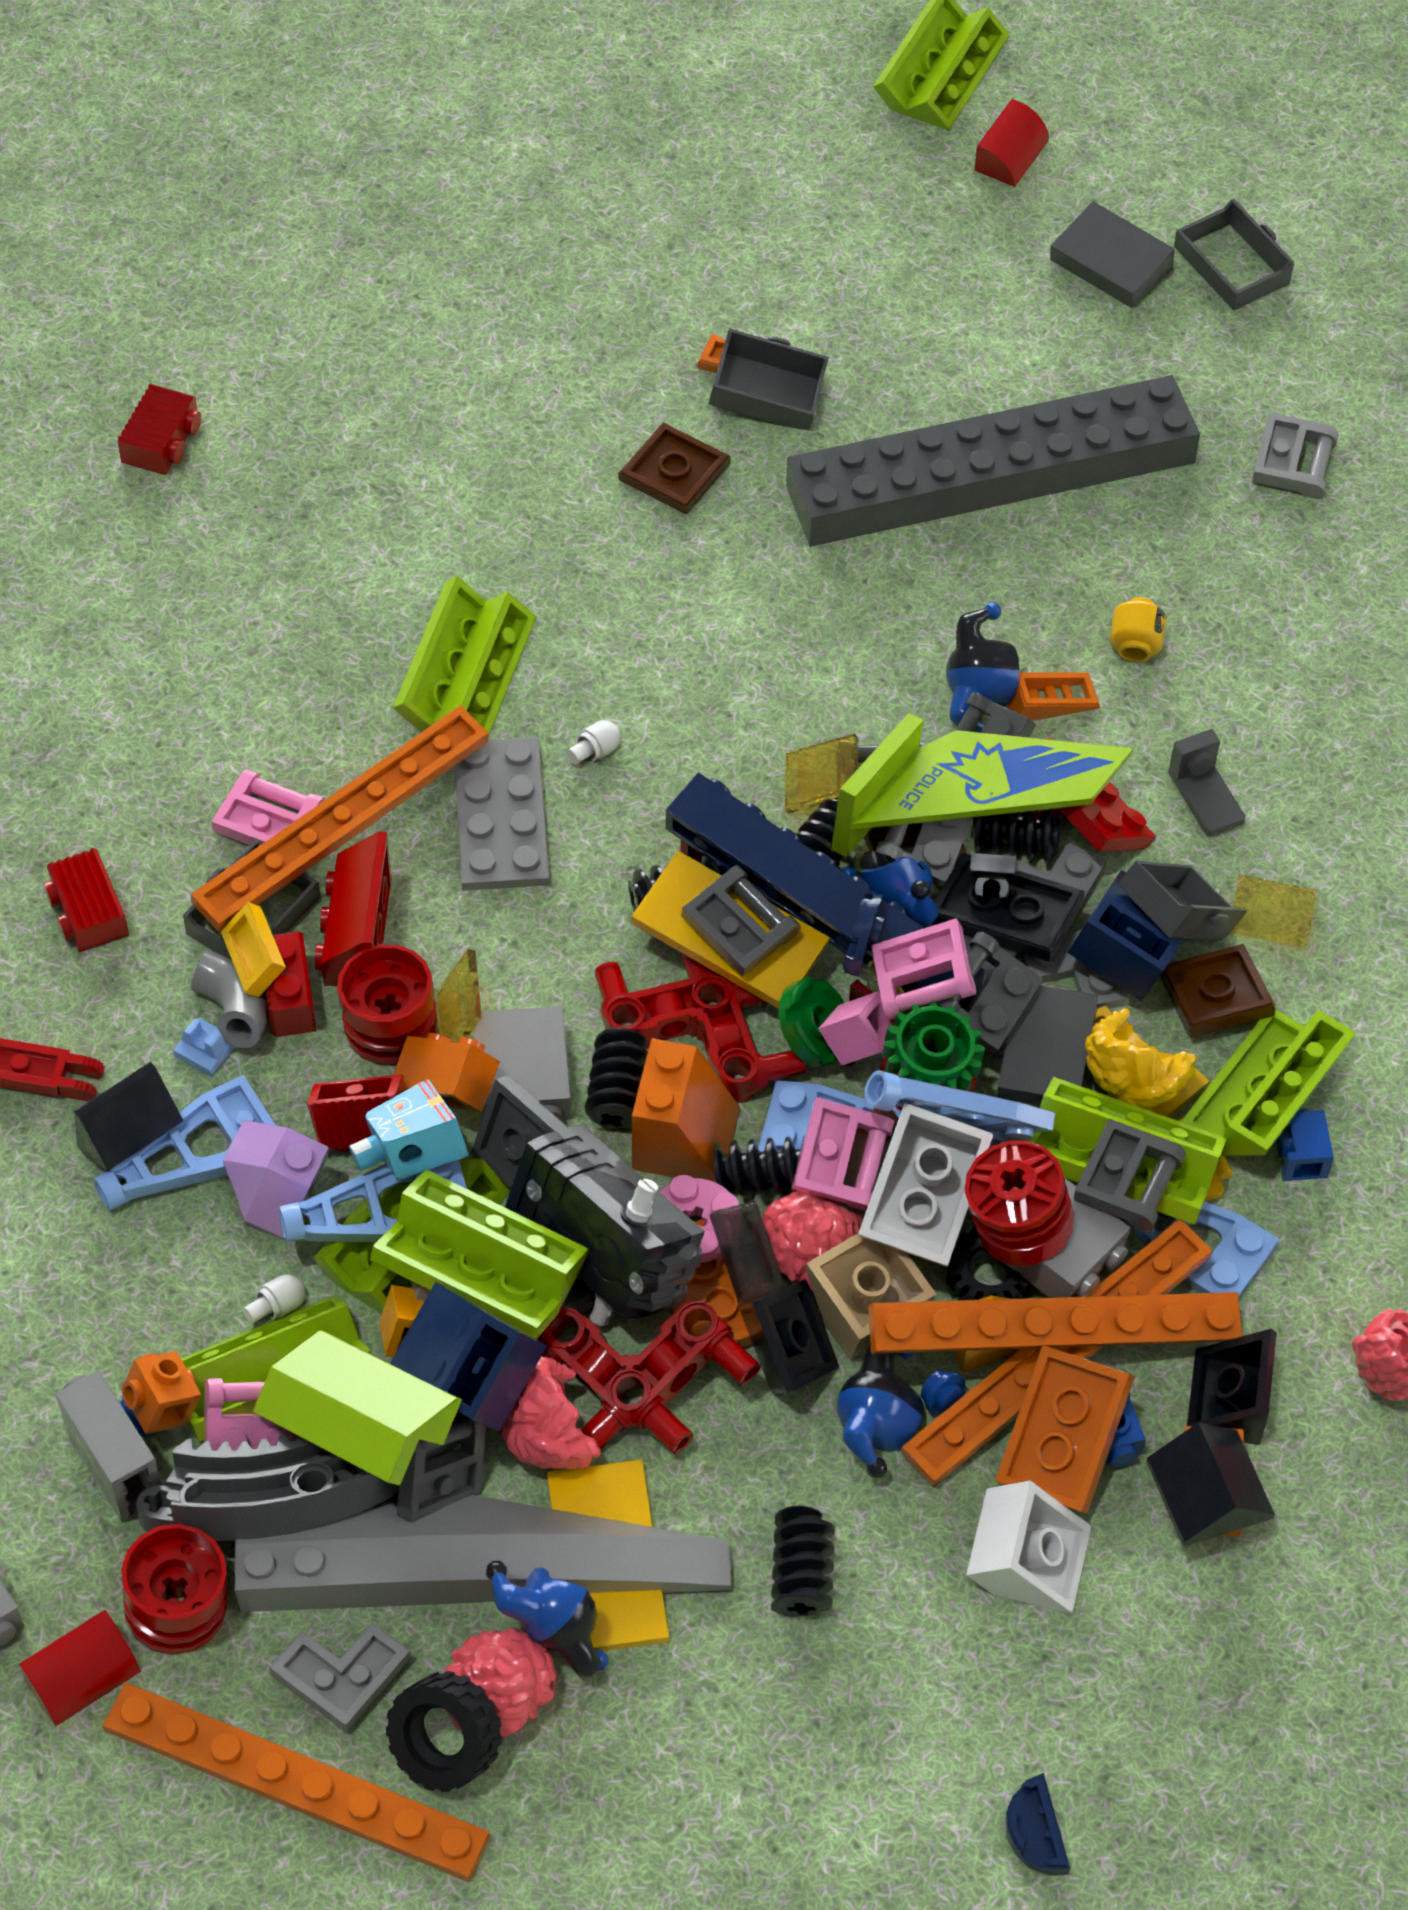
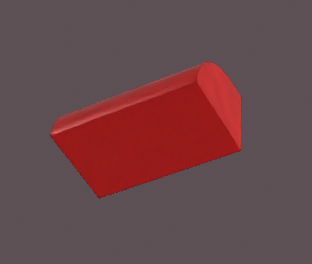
[974,99,1049,187]
[19,1609,141,1727]

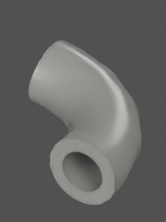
[191,949,269,1049]

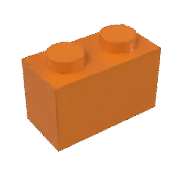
[393,1033,500,1112]

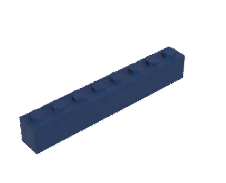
[665,772,985,1009]

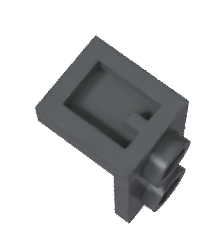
[1168,729,1246,836]

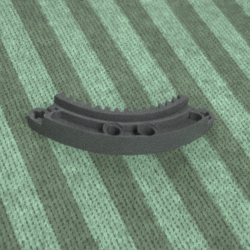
[136,1411,462,1541]

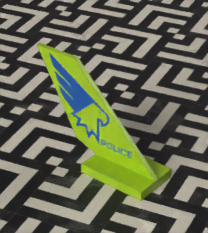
[831,713,1134,857]

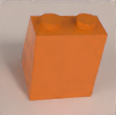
[632,1038,740,1183]

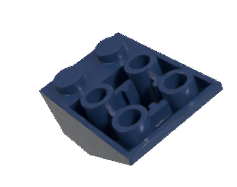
[1067,869,1183,1002]
[390,1282,547,1431]

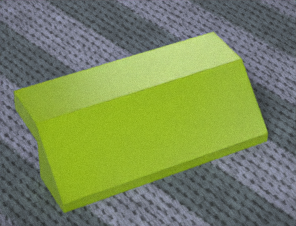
[873,0,1010,130]
[392,576,536,736]
[1181,1009,1356,1156]
[1026,1077,1227,1225]
[313,1158,510,1315]
[370,1169,589,1339]
[181,1294,372,1442]
[252,1330,462,1485]

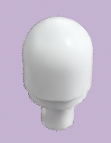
[566,720,621,765]
[243,1274,306,1324]

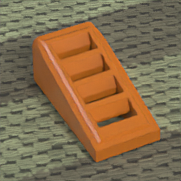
[1007,672,1100,721]

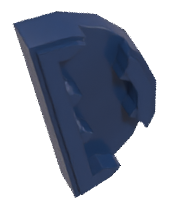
[843,890,885,977]
[1005,1773,1070,1875]

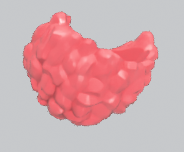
[756,1191,862,1291]
[1352,1309,1408,1402]
[501,1356,601,1470]
[443,1628,558,1738]

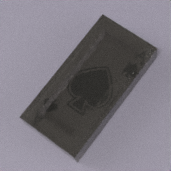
[709,1201,785,1304]

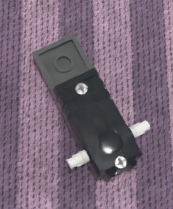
[471,1076,705,1326]

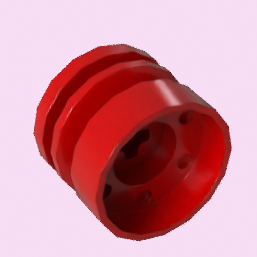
[337,944,438,1065]
[965,1141,1074,1266]
[121,1523,227,1655]

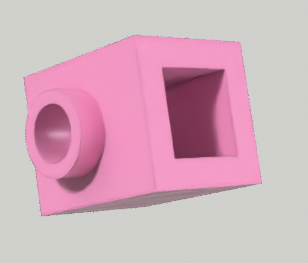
[818,991,896,1066]

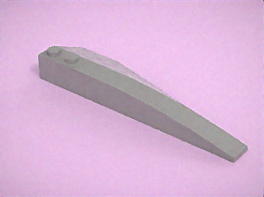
[234,1493,731,1612]

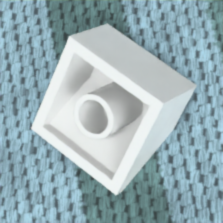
[966,1480,1092,1613]

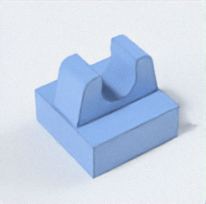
[173,1018,235,1077]

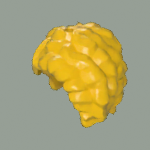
[1085,1008,1197,1110]

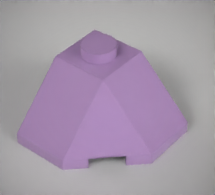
[223,1120,329,1240]

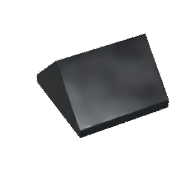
[74,1061,184,1171]
[738,1279,839,1394]
[1187,1329,1277,1445]
[1146,1422,1275,1546]

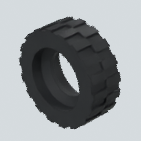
[386,1671,502,1792]

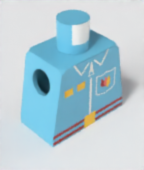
[349,1079,469,1179]

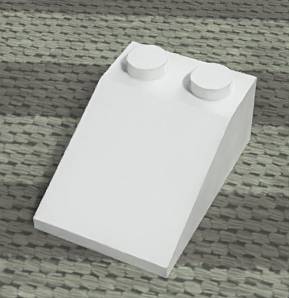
[858,1103,993,1267]

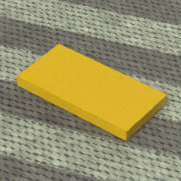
[631,851,830,1009]
[547,1459,669,1651]

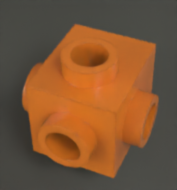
[121,1351,202,1434]

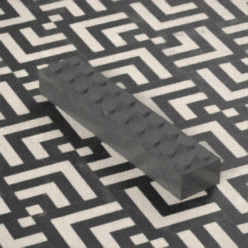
[786,375,1200,547]

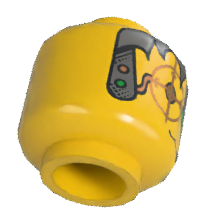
[1109,597,1167,662]

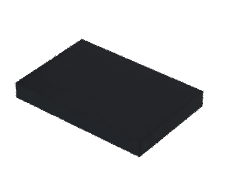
[932,853,1085,962]

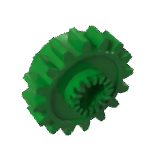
[882,1002,985,1091]

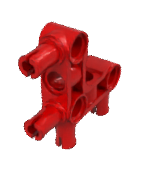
[595,952,806,1103]
[537,1300,761,1455]

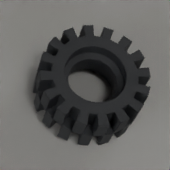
[946,1230,1030,1301]

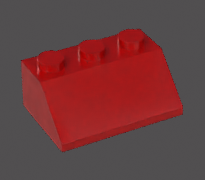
[315,831,392,987]

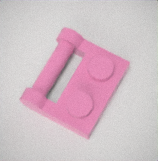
[212,769,325,845]
[871,918,976,1021]
[792,1097,895,1211]
[204,1378,297,1451]

